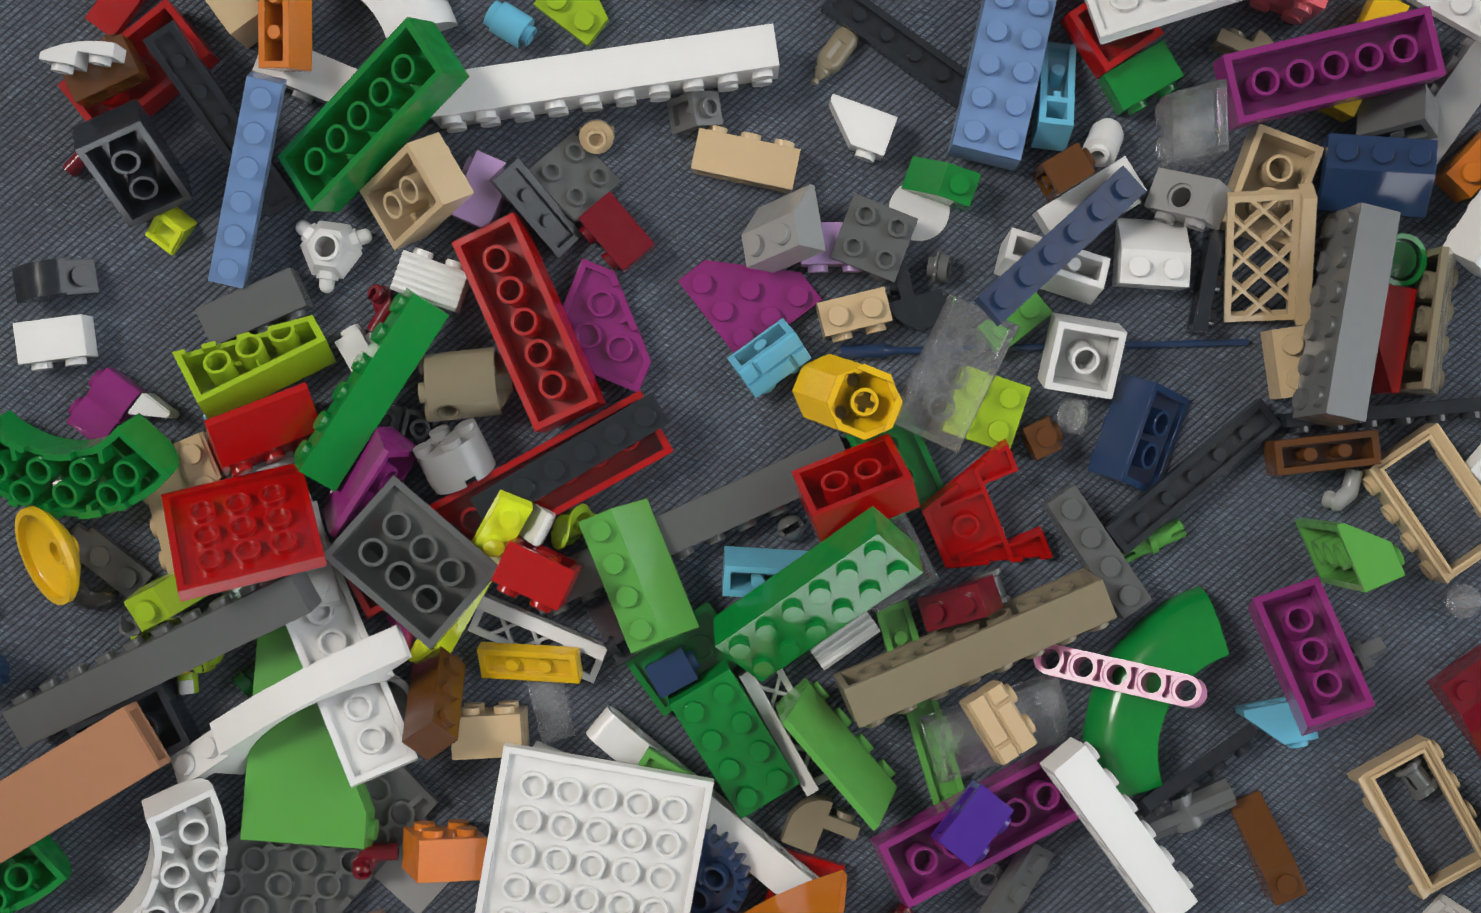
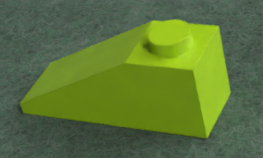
[124,571,208,632]

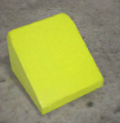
[145,207,197,256]

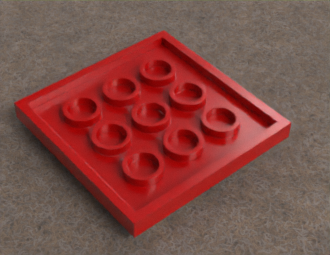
[161,463,327,602]

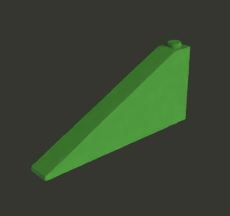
[240,625,379,849]

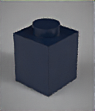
[644,645,701,699]

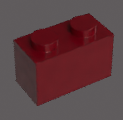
[578,191,656,273]
[916,574,1004,632]

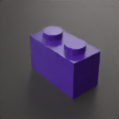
[930,780,1014,867]

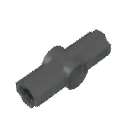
[1136,776,1237,841]

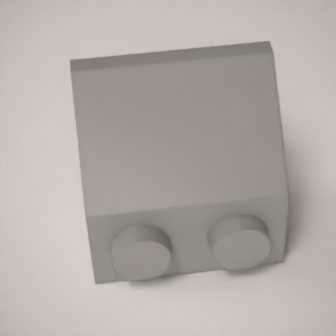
[741,184,826,273]

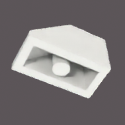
[829,94,898,163]

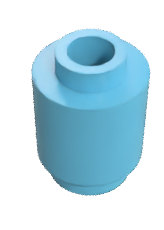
[483,0,537,49]

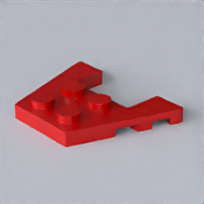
[920,439,1053,569]

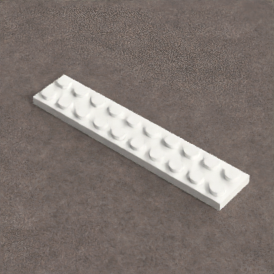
[226,451,418,788]

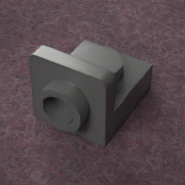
[666,91,723,135]

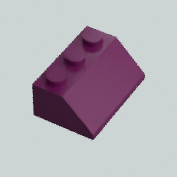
[322,427,417,538]

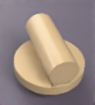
[579,119,615,154]

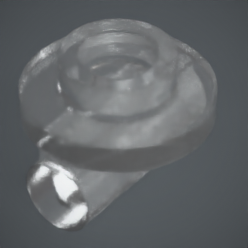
[1057,398,1089,435]
[1445,584,1481,618]

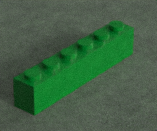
[294,288,449,491]

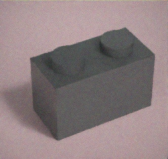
[1356,84,1439,140]

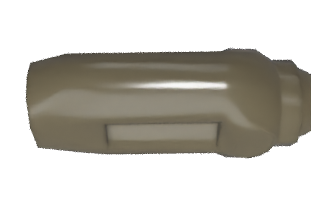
[811,26,859,86]

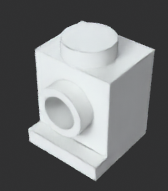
[335,323,372,372]

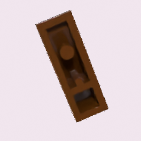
[1229,790,1308,906]

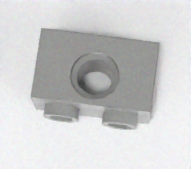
[1144,167,1233,232]

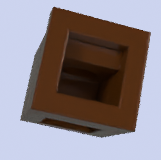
[1017,415,1063,460]

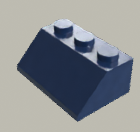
[1317,133,1438,219]
[1088,373,1191,492]

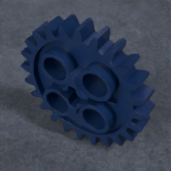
[690,824,752,913]

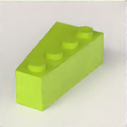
[172,315,336,419]

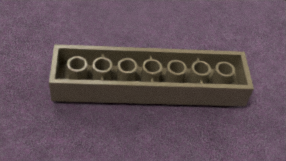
[833,568,1117,728]

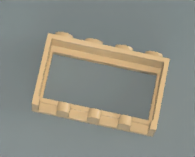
[1361,423,1481,584]
[1347,734,1481,900]

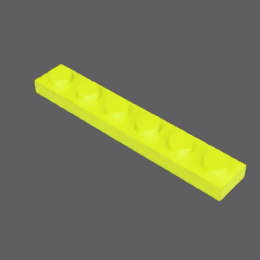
[409,489,533,663]

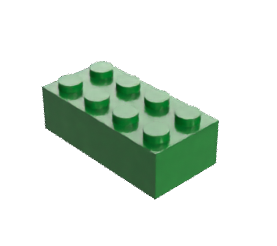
[668,659,800,819]

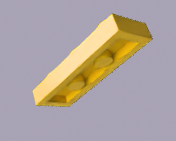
[477,642,583,684]

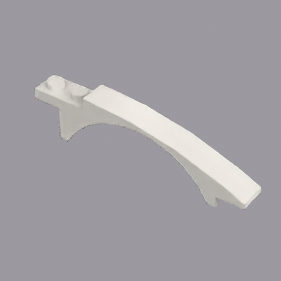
[170,625,412,784]

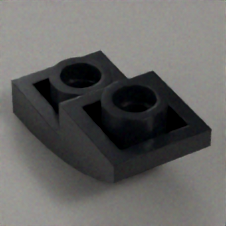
[377,404,438,445]

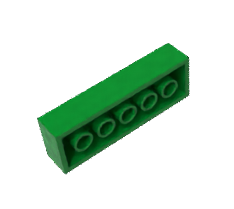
[277,17,470,212]
[713,506,923,682]

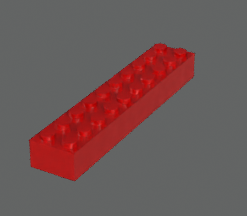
[345,391,675,618]

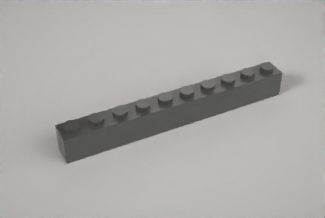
[539,435,845,617]
[2,571,322,748]

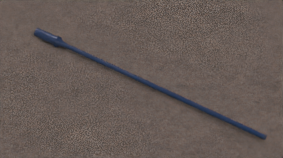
[841,339,1250,359]

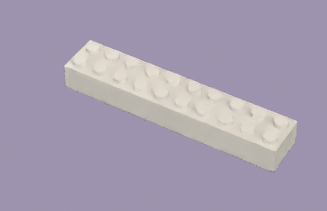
[431,23,779,133]

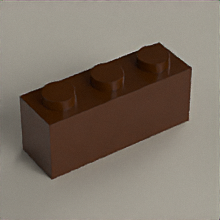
[1263,429,1382,476]
[402,646,466,760]

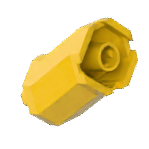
[792,354,903,440]

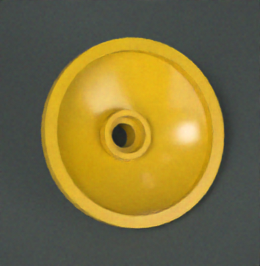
[15,506,81,605]

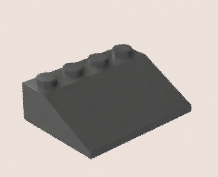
[324,475,498,650]

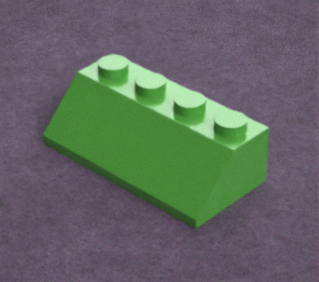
[578,498,699,654]
[1295,517,1405,593]

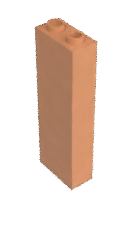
[0,701,172,864]

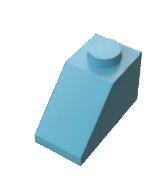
[1235,697,1319,748]

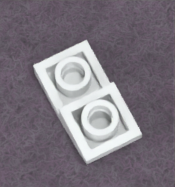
[39,41,127,75]

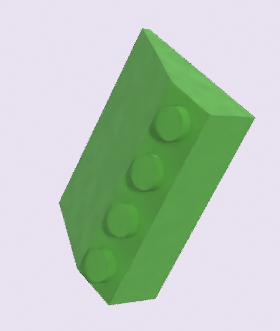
[775,678,897,831]

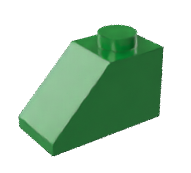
[901,156,981,212]

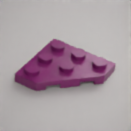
[563,258,652,392]
[678,260,822,353]

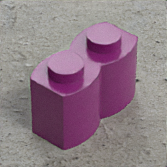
[66,367,147,439]

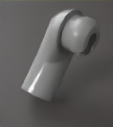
[1321,467,1364,512]

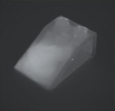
[1155,79,1229,168]

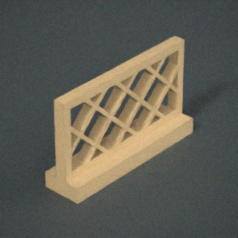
[1223,183,1318,325]

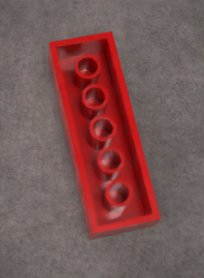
[451,212,607,434]

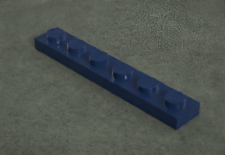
[974,165,1146,327]

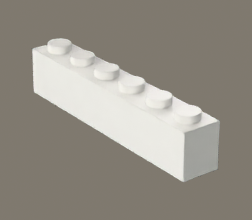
[1039,737,1198,913]

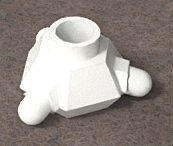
[295,220,373,293]

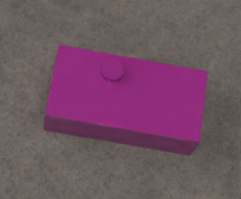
[1248,576,1375,736]

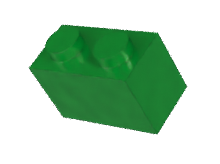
[1097,40,1184,116]

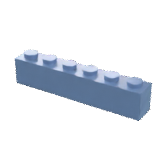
[208,71,287,289]

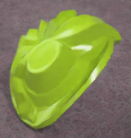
[551,504,597,549]

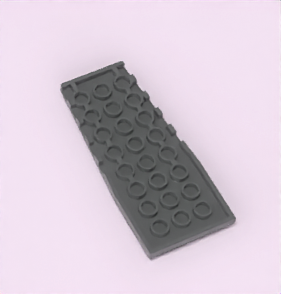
[210,765,439,913]

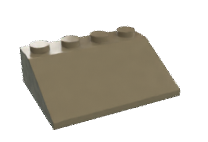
[1399,246,1458,397]

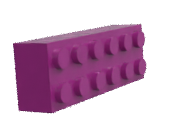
[1213,6,1446,131]
[870,745,1079,908]

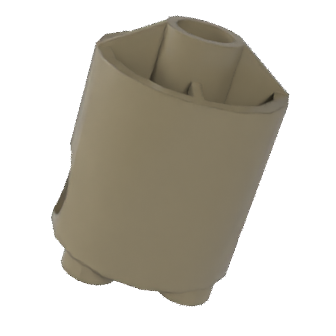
[418,347,515,422]

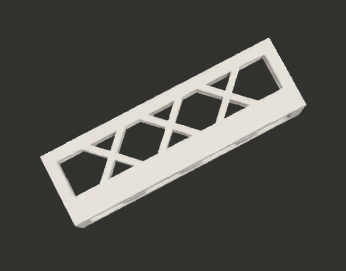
[468,593,607,684]
[738,669,829,797]

